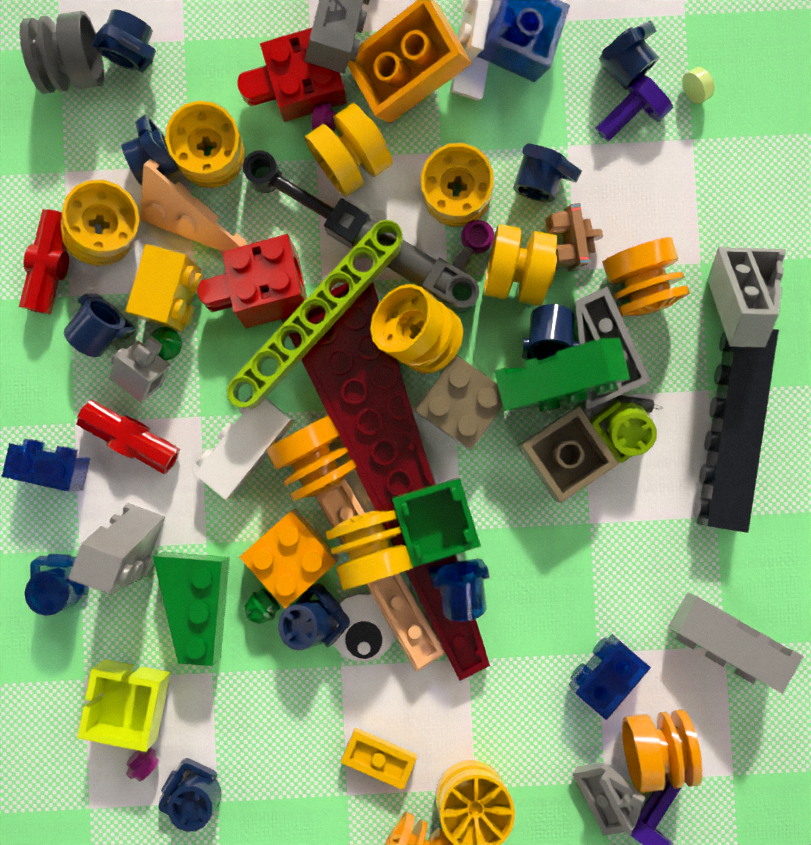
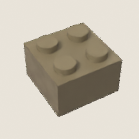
[415,355,503,450]
[517,406,618,503]

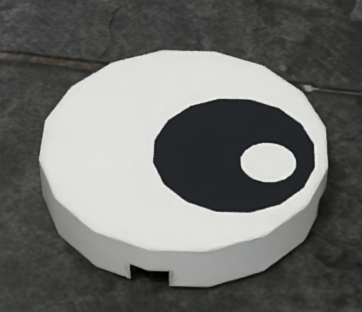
[333,593,395,662]

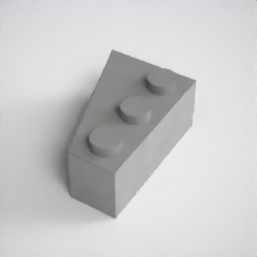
[707,247,786,347]
[574,286,651,410]
[68,503,165,594]
[668,592,804,694]

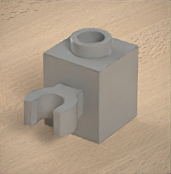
[109,336,170,403]

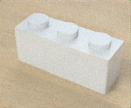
[194,396,294,500]

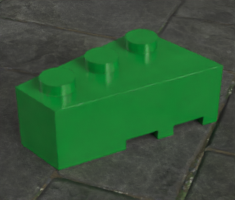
[494,338,630,412]

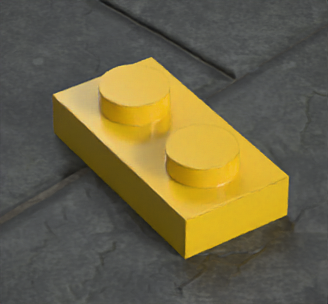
[340,727,417,790]

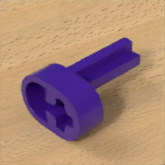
[595,74,673,142]
[631,774,681,845]

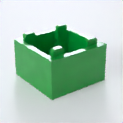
[392,477,481,567]

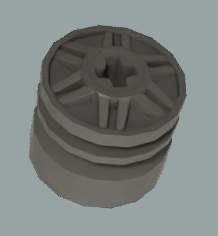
[19,11,104,94]

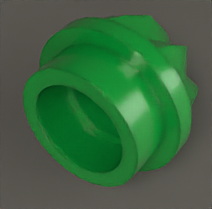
[149,327,182,360]
[245,588,280,624]

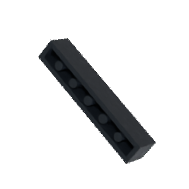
[694,329,779,533]

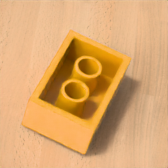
[347,0,472,124]

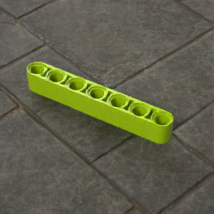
[227,220,403,409]

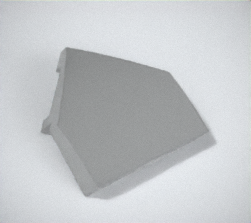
[573,763,645,835]

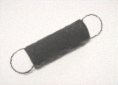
[608,395,663,413]

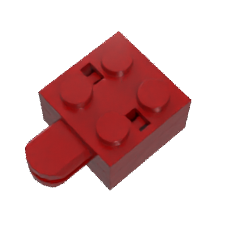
[237,28,347,122]
[197,234,308,329]

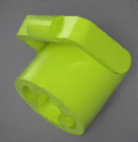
[589,400,657,463]

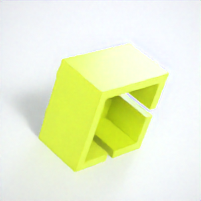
[77,659,171,752]

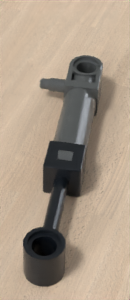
[243,150,479,313]

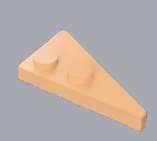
[140,159,248,252]

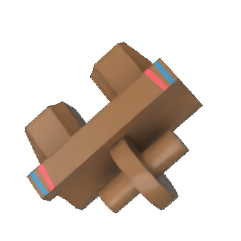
[545,203,603,272]

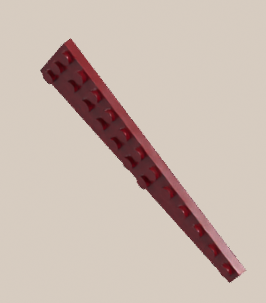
[281,282,490,681]

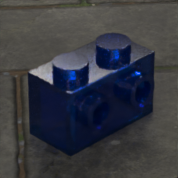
[1,438,91,492]
[569,634,651,721]

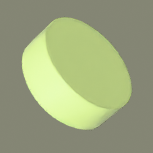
[682,67,714,104]

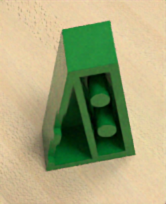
[153,552,230,666]

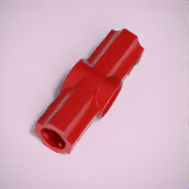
[19,209,69,315]
[76,399,181,474]

